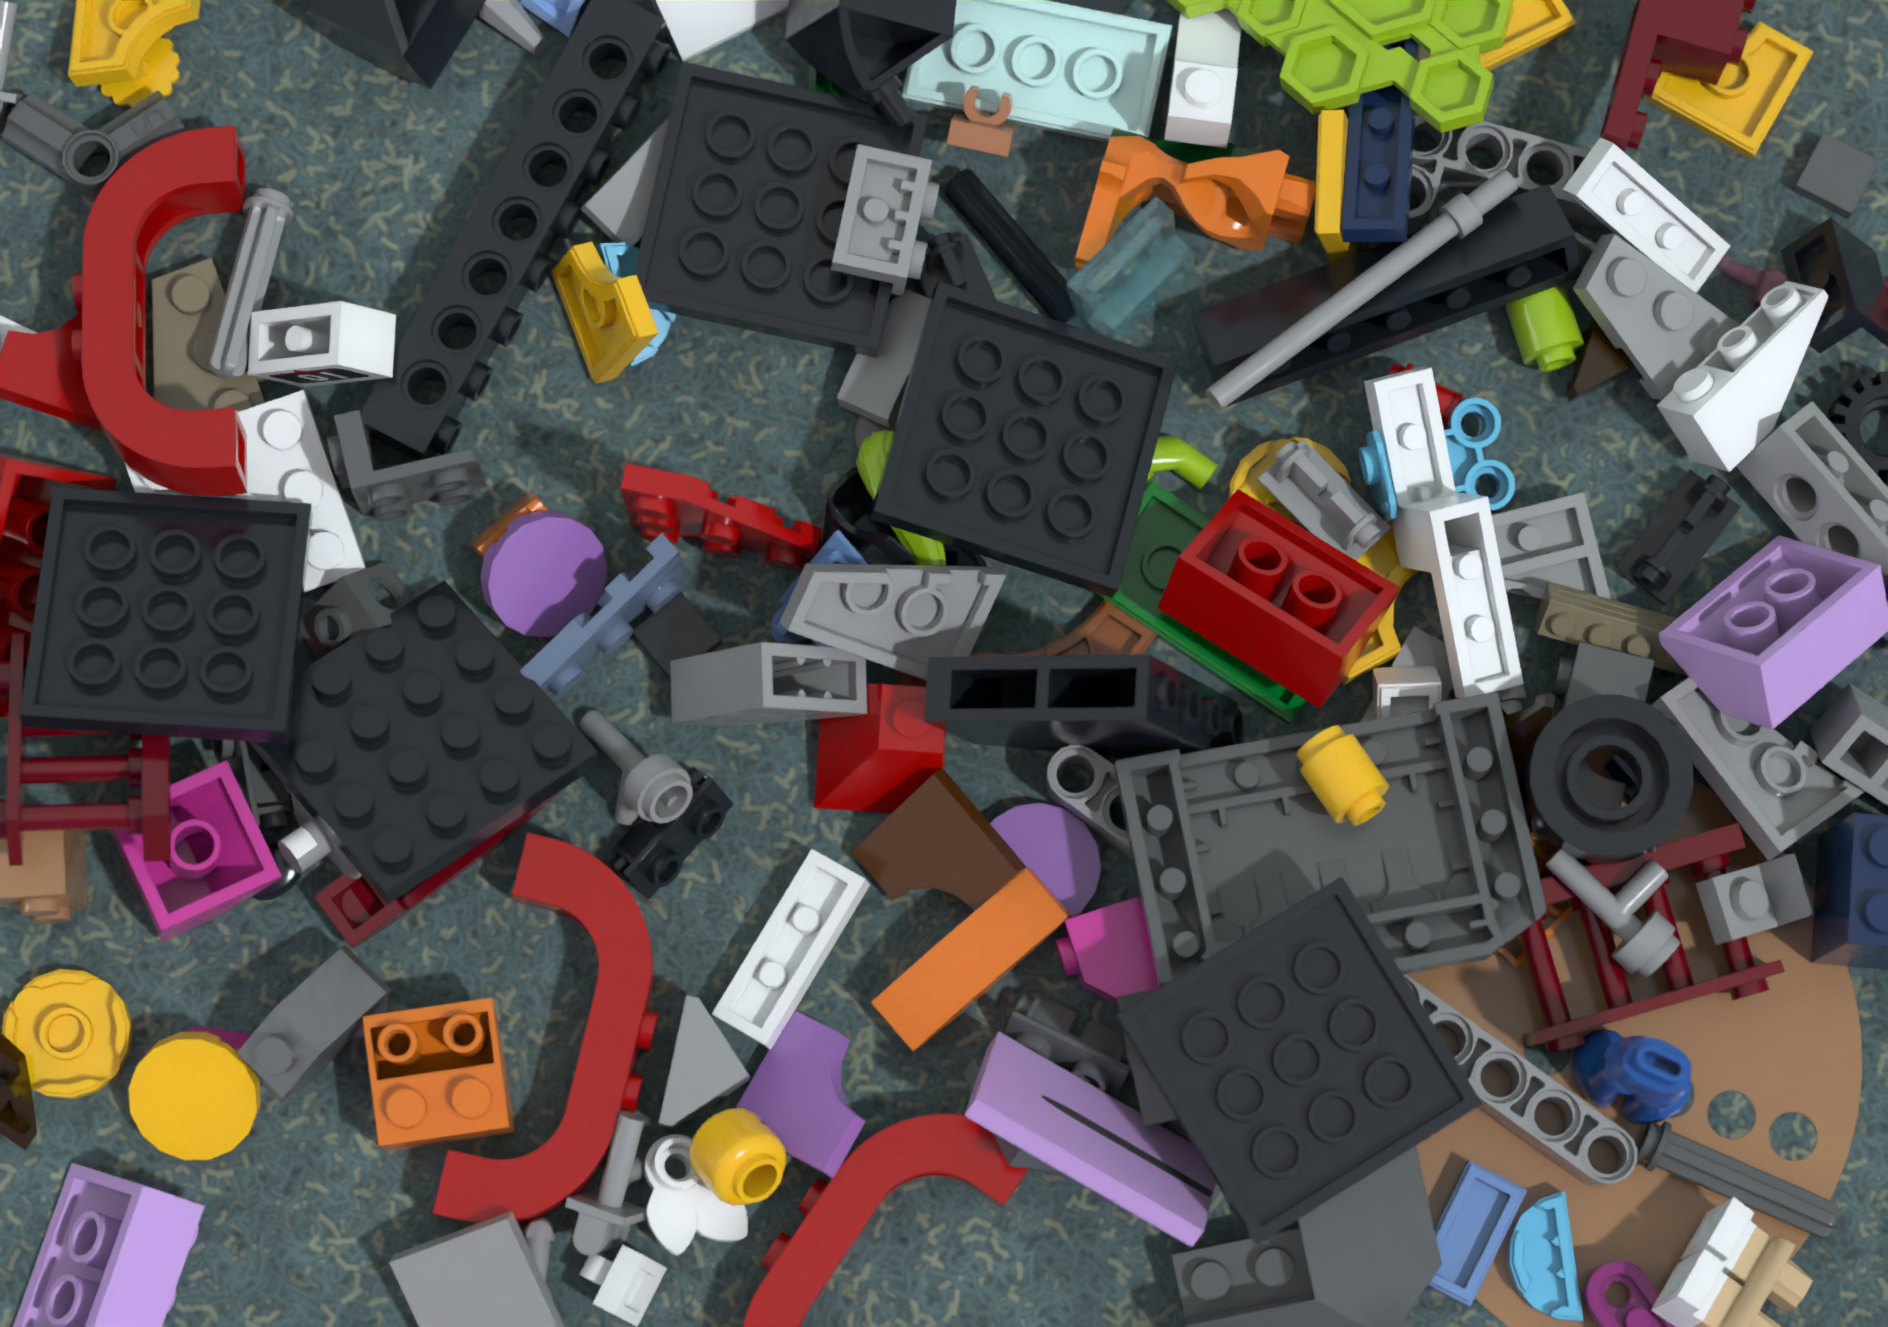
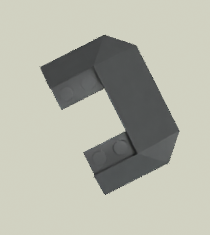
[1117,987,1442,1327]

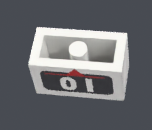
[248,301,396,387]

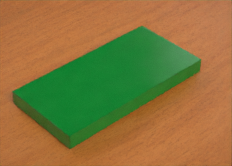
[1085,479,1306,725]

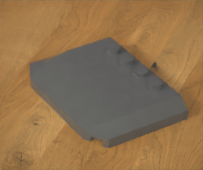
[1114,692,1547,987]

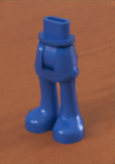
[1571,1029,1692,1125]

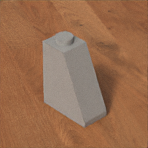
[670,642,867,727]

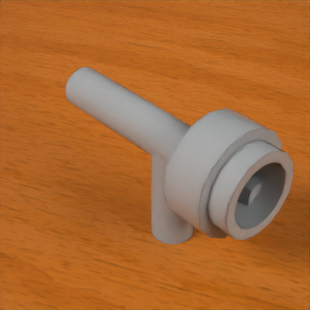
[580,710,693,825]
[1545,849,1681,979]

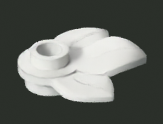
[644,1134,748,1256]

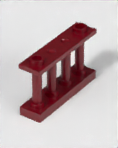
[0,633,171,866]
[1519,822,1785,1054]

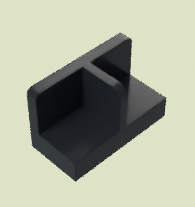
[1781,217,1888,354]

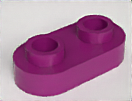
[1583,1261,1675,1327]

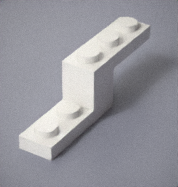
[1364,367,1524,698]

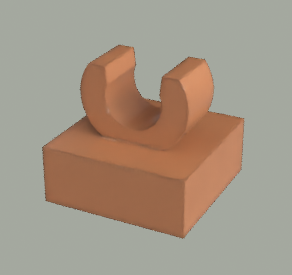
[946,85,1017,157]

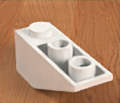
[1656,281,1828,472]

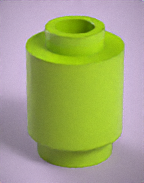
[1505,285,1584,372]

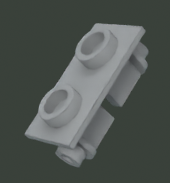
[1257,438,1391,560]

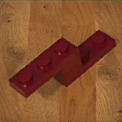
[1598,0,1756,152]

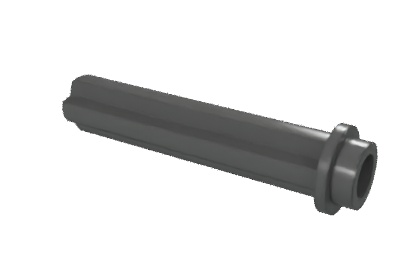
[1637,1121,1839,1238]

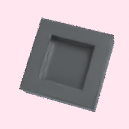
[1792,132,1879,219]

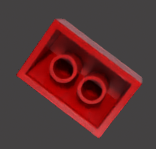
[1157,489,1400,709]

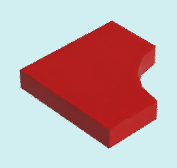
[0,311,147,432]

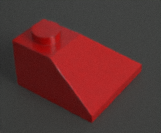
[814,683,947,813]

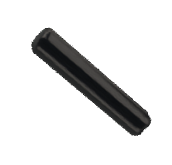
[945,169,1083,323]

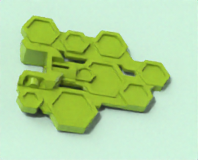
[1166,0,1513,133]

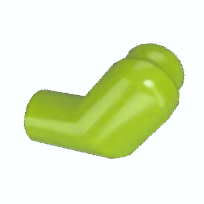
[1147,435,1219,491]

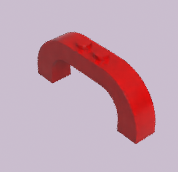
[72,126,247,496]
[432,832,659,1224]
[743,1114,1029,1327]

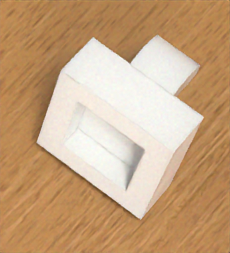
[579,1244,667,1327]

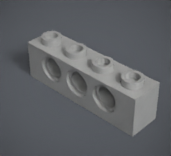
[1736,401,1888,641]

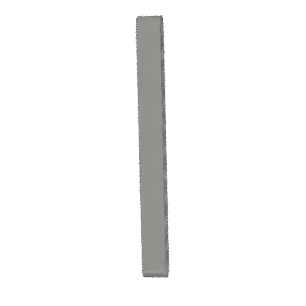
[1045,745,1637,1188]

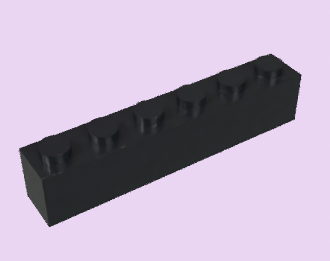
[1191,184,1582,407]

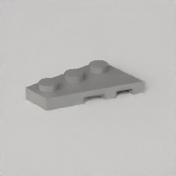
[1573,234,1740,401]
[779,564,1007,681]
[1651,677,1865,861]

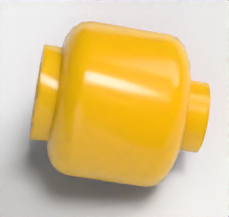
[689,1108,787,1206]

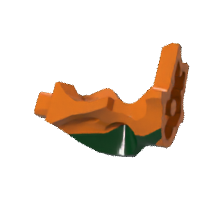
[1074,128,1316,274]

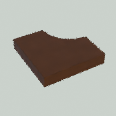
[851,769,1026,911]

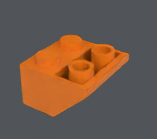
[362,997,515,1152]

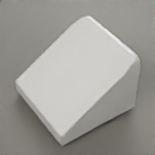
[1373,666,1442,719]

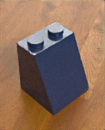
[1811,813,1888,970]

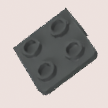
[327,410,486,521]

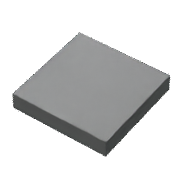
[389,1211,565,1327]

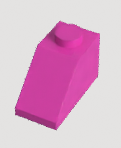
[1055,897,1160,1006]

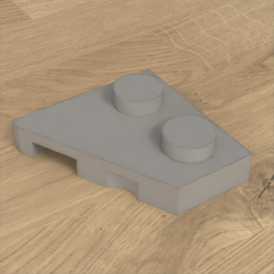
[1492,492,1611,600]

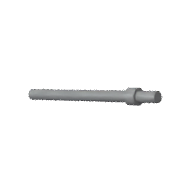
[1205,169,1518,411]

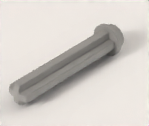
[207,188,293,379]

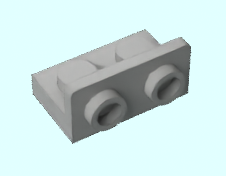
[831,144,940,296]

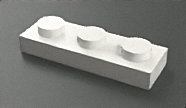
[1563,138,1730,293]
[712,849,870,1050]

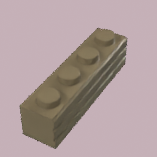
[1535,582,1688,676]

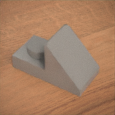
[1695,853,1815,945]

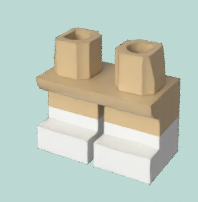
[1651,1197,1813,1327]

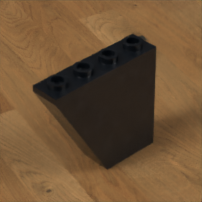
[924,655,1244,758]

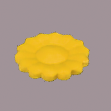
[101,37,180,108]

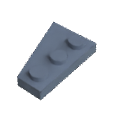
[520,533,685,697]

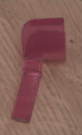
[1716,255,1789,309]

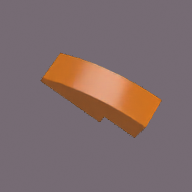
[871,867,1072,1051]

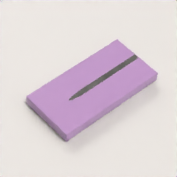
[965,1031,1216,1247]

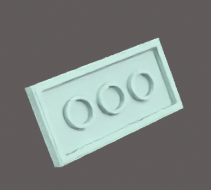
[902,0,1172,143]

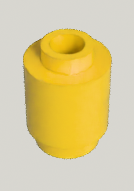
[1296,725,1389,826]

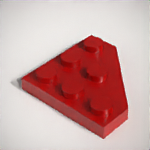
[621,463,822,570]

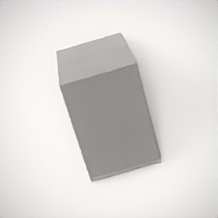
[659,995,751,1130]

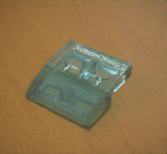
[1066,196,1194,342]

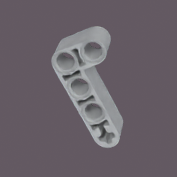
[1408,113,1605,233]

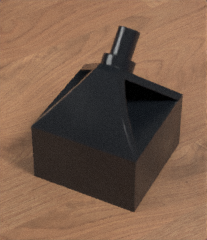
[305,0,486,89]
[785,0,957,130]

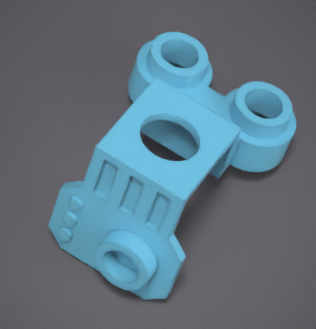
[1358,398,1515,521]

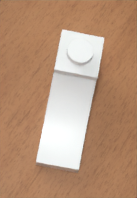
[1164,9,1241,148]

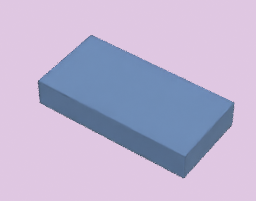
[1427,1160,1527,1307]

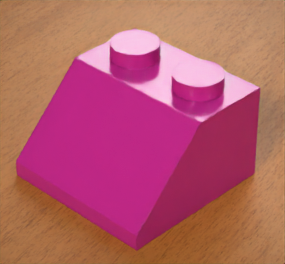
[108,760,282,942]

